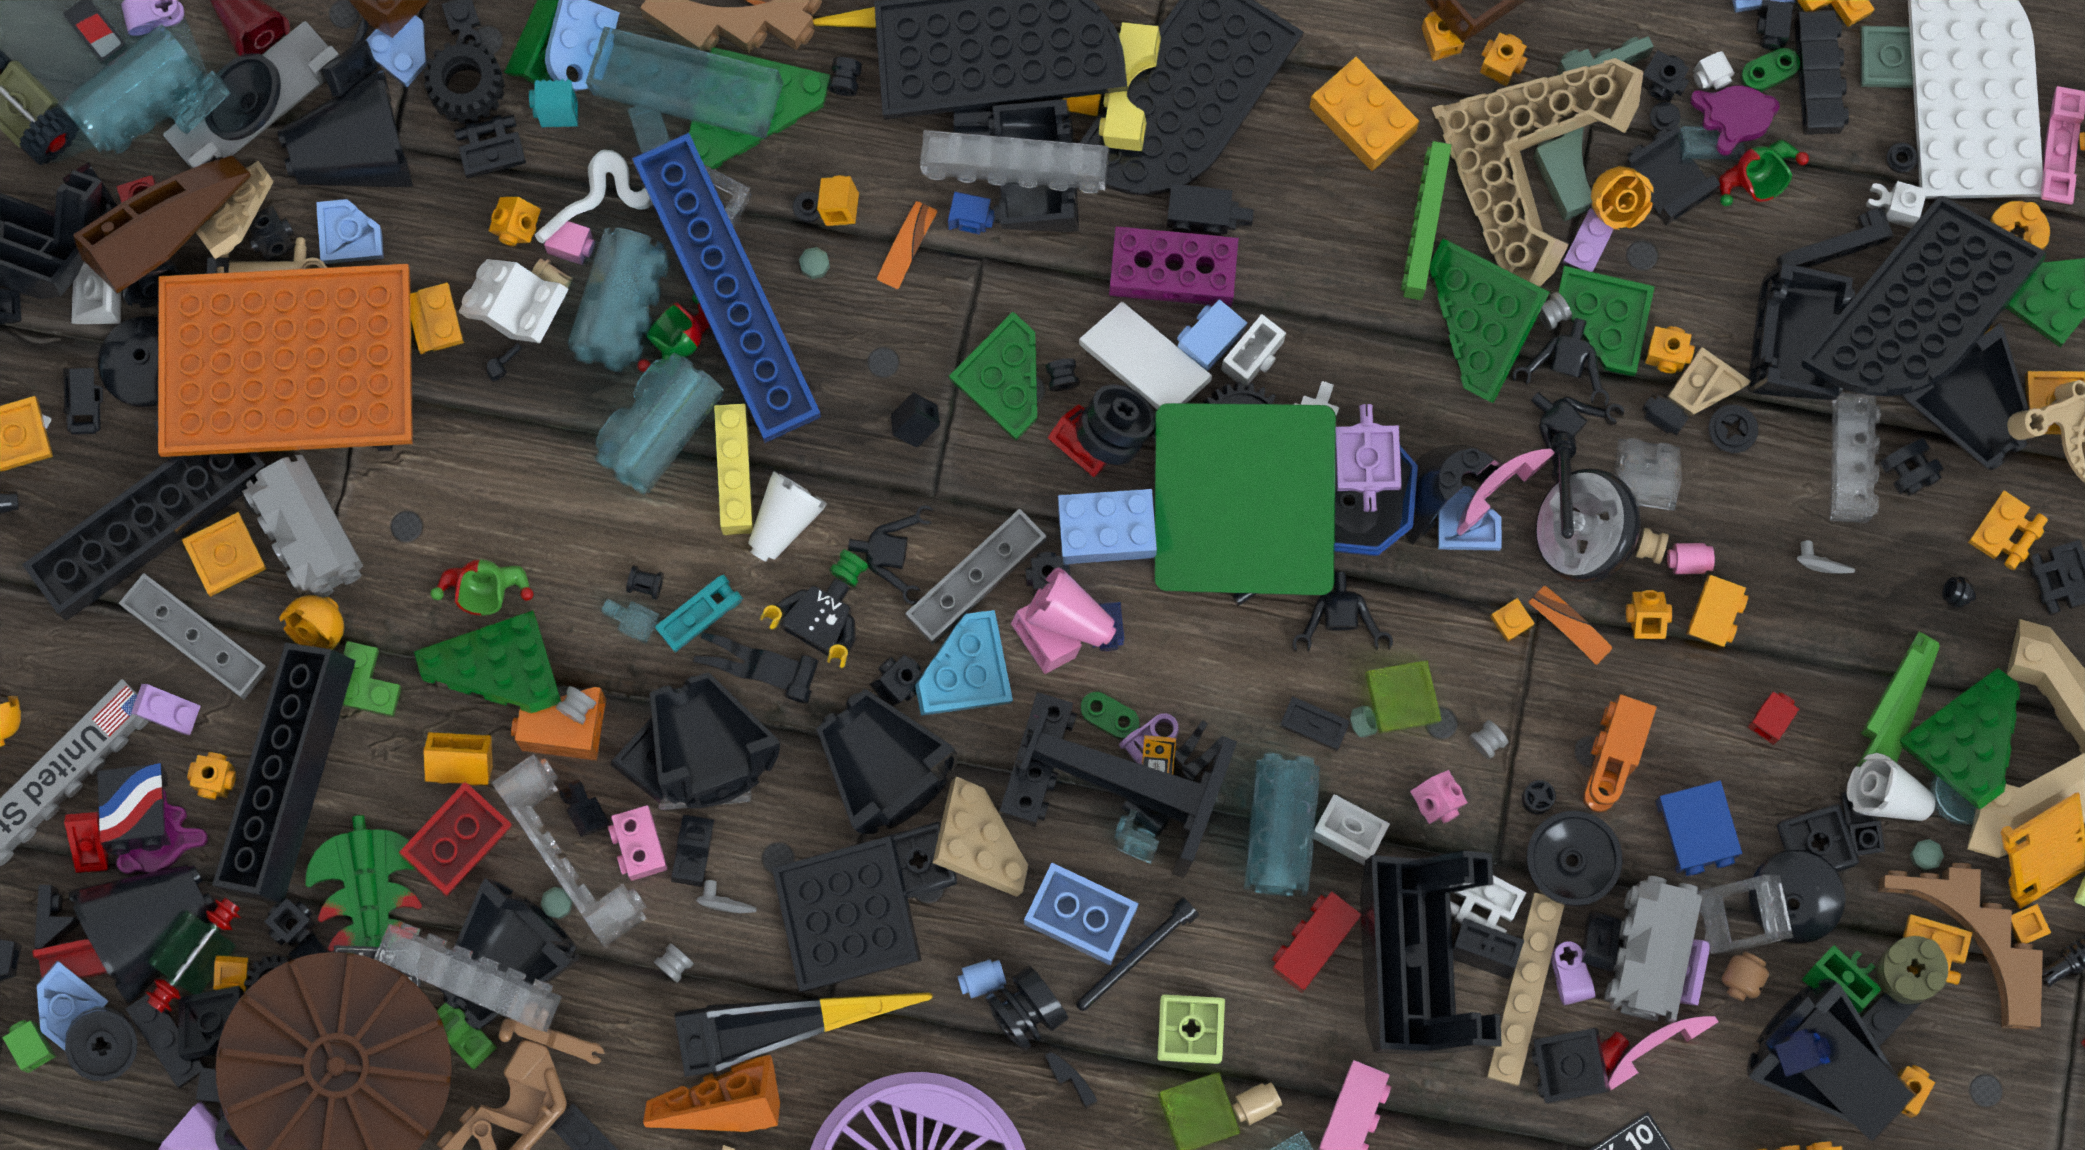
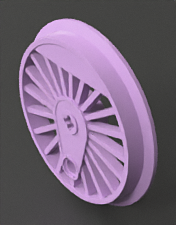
[810,1072,1026,1150]

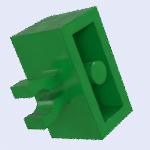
[1802,945,1882,1014]

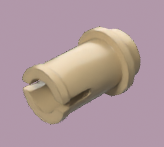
[532,258,573,288]

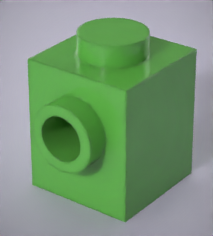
[2,1020,57,1073]

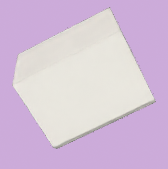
[71,262,122,324]
[1311,794,1390,865]

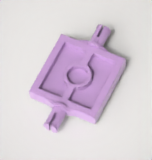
[1335,404,1401,512]

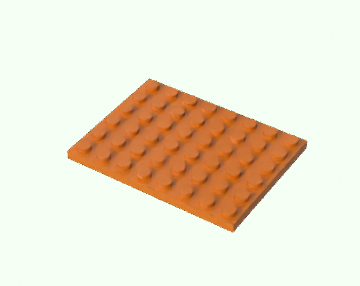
[158,264,413,457]

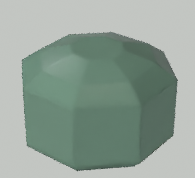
[799,247,830,280]
[1350,706,1378,738]
[1910,839,1944,872]
[540,887,573,919]

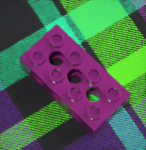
[1109,227,1239,307]

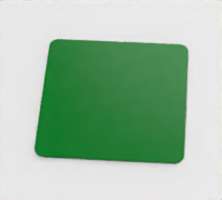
[1155,403,1336,595]

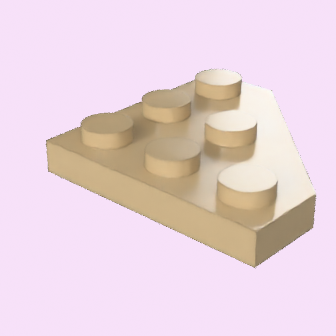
[196,161,273,259]
[933,777,1028,897]

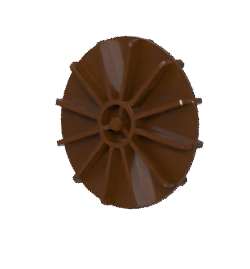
[215,952,452,1150]

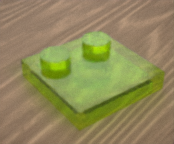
[1365,660,1442,734]
[1157,1072,1240,1150]

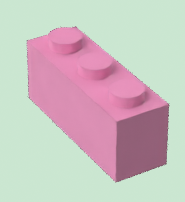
[1318,1060,1392,1150]

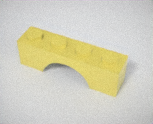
[1099,22,1161,151]
[714,404,754,535]

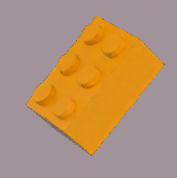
[1309,57,1419,171]

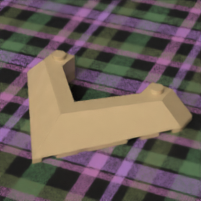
[1432,58,1643,287]
[1967,619,2085,858]

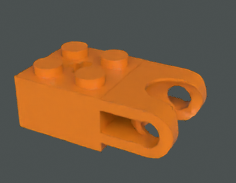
[1583,694,1657,813]

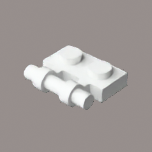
[1450,876,1526,933]

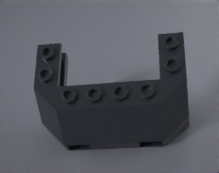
[0,170,102,299]
[1360,851,1502,1054]

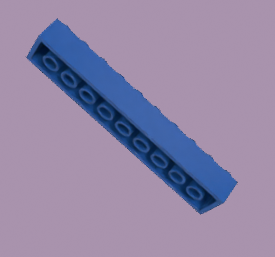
[632,133,821,443]

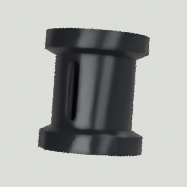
[626,565,664,600]

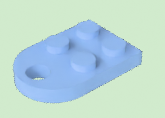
[545,0,620,91]

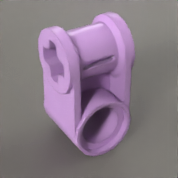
[121,0,184,36]
[1119,713,1178,765]
[1551,941,1595,1006]

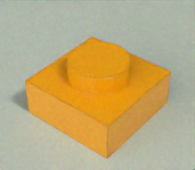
[1490,598,1535,642]
[2011,904,2051,944]
[213,955,249,992]

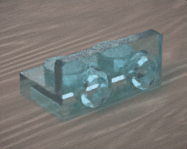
[1114,809,1159,864]

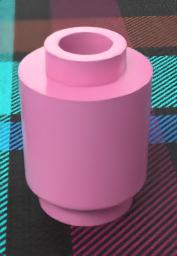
[1667,543,1715,574]

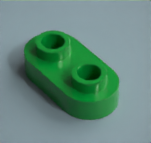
[1740,48,1800,92]
[1080,692,1140,740]

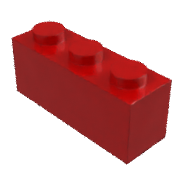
[1271,891,1362,993]

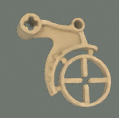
[2007,380,2085,483]

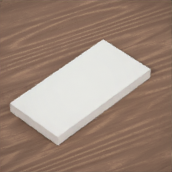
[1079,302,1212,409]

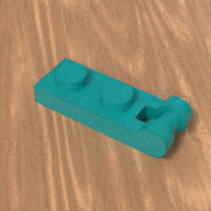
[655,574,744,653]

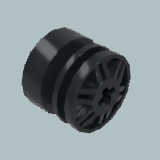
[985,965,1069,1052]

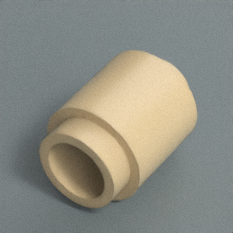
[1232,1082,1282,1125]

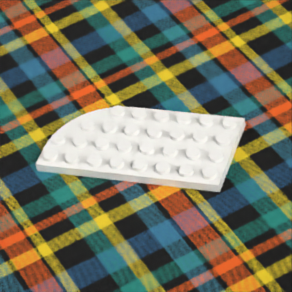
[1908,0,2043,199]

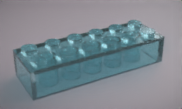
[585,26,784,139]

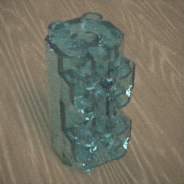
[62,23,204,154]
[568,228,670,372]
[595,353,724,495]
[1243,753,1320,896]

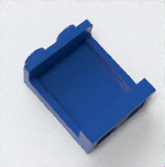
[1655,780,1742,876]

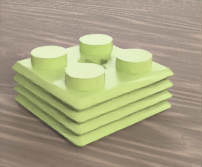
[1157,995,1225,1064]

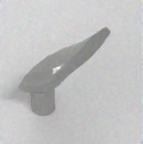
[1797,540,1855,573]
[696,880,757,913]

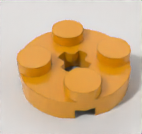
[1990,201,2050,250]

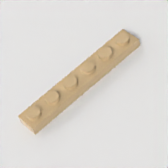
[1486,893,1564,1086]

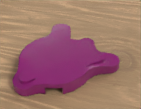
[1690,85,1780,155]
[116,789,209,874]

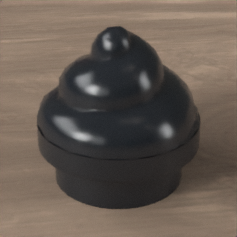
[1942,576,1976,608]

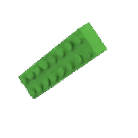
[1401,141,1452,300]

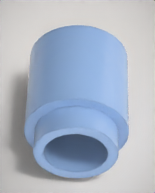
[957,959,1006,999]

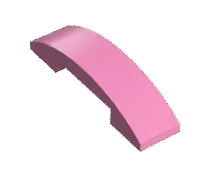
[2041,86,2085,205]
[1456,449,1555,536]
[1608,1016,1718,1091]

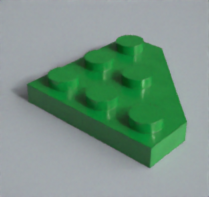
[2006,258,2085,348]
[1558,266,1655,377]
[949,312,1037,441]

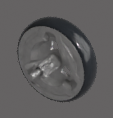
[1535,468,1641,584]

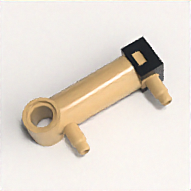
[207,237,327,274]

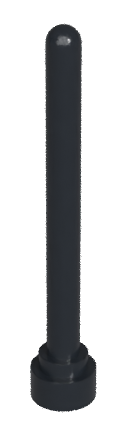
[1551,432,1576,539]
[1076,897,1200,1011]

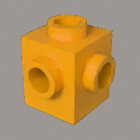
[1480,33,1528,87]
[489,197,541,246]
[1645,326,1695,374]
[1626,590,1672,639]
[187,752,236,800]

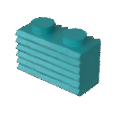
[529,78,578,127]

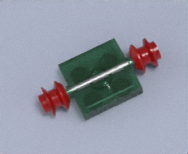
[145,897,242,1013]

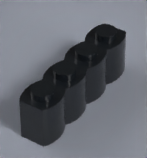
[1794,11,1849,135]

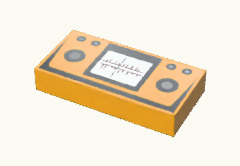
[1142,735,1176,775]

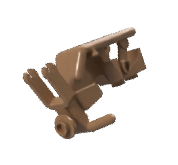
[436,1001,604,1150]

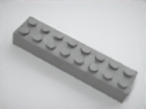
[905,509,1046,645]
[119,573,269,700]

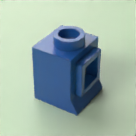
[948,192,994,235]

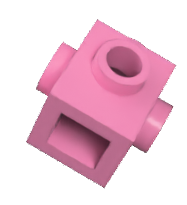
[1410,770,1468,824]

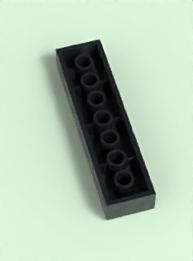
[22,452,266,621]
[212,642,356,903]

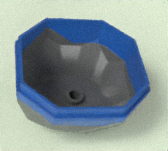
[1334,446,1418,556]

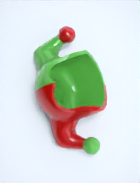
[431,559,534,616]

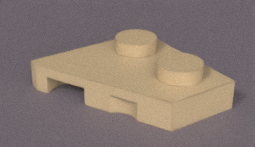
[1667,347,1751,416]

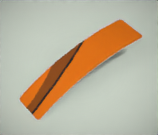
[877,201,937,289]
[1529,586,1612,665]

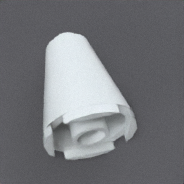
[748,471,827,562]
[1847,753,1935,821]

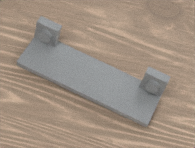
[163,21,340,169]

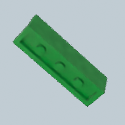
[504,0,559,85]

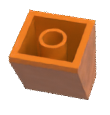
[511,687,606,761]

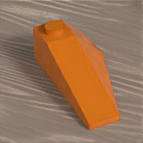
[643,1055,780,1132]

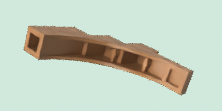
[640,0,822,58]
[1878,863,2043,1030]

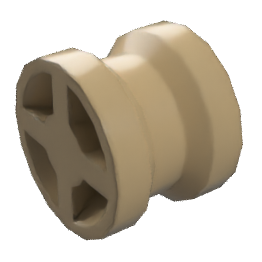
[1635,527,1669,564]

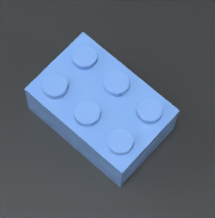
[1058,489,1157,564]
[1024,863,1139,965]

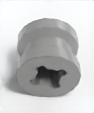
[1538,292,1572,330]
[556,686,596,725]
[1469,720,1509,760]
[653,943,694,983]

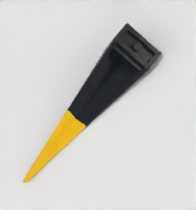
[675,992,933,1077]

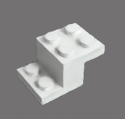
[459,259,569,343]

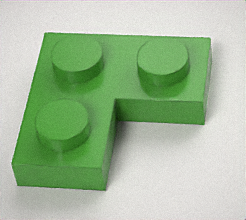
[343,641,402,717]

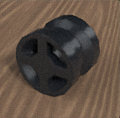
[1045,358,1080,392]
[1522,780,1556,815]

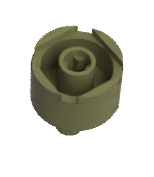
[1876,936,1948,1004]

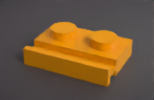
[410,282,464,354]

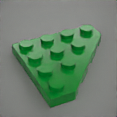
[689,47,831,171]
[1430,238,1550,403]
[414,610,562,713]
[1900,668,2020,810]

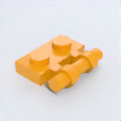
[1968,490,2048,570]
[1903,914,1973,985]

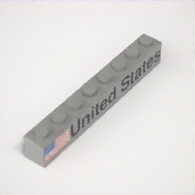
[0,679,149,866]

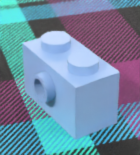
[1177,299,1247,372]

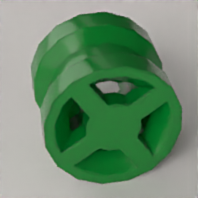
[829,549,869,587]

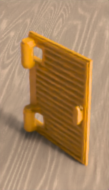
[2001,792,2085,909]

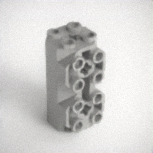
[242,454,363,598]
[1604,876,1702,1023]

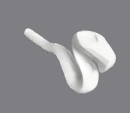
[535,150,653,243]

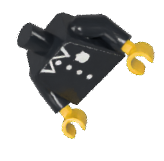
[760,578,856,668]

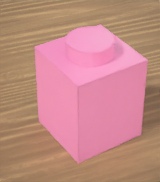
[544,221,595,265]

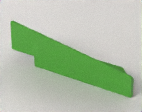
[1857,631,1940,767]

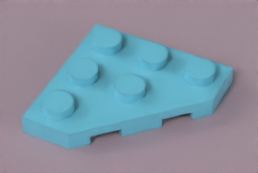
[915,610,1013,716]

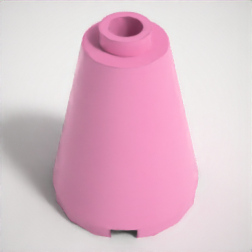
[1026,567,1116,647]

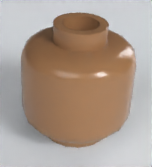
[1722,952,1769,1002]

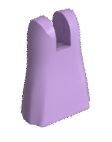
[159,1101,238,1150]

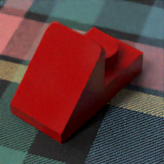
[64,812,108,873]

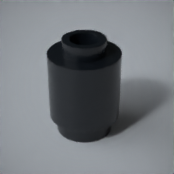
[1642,392,1690,436]

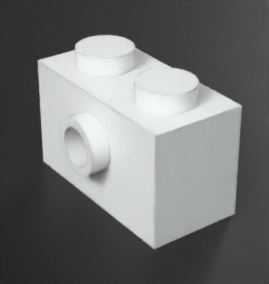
[1221,314,1286,388]

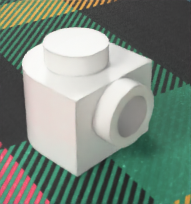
[1693,51,1735,91]

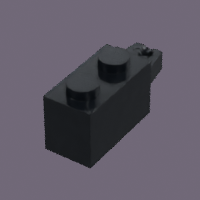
[1166,184,1254,236]

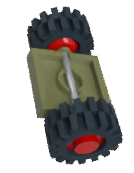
[0,50,79,165]

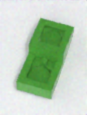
[437,1003,497,1069]

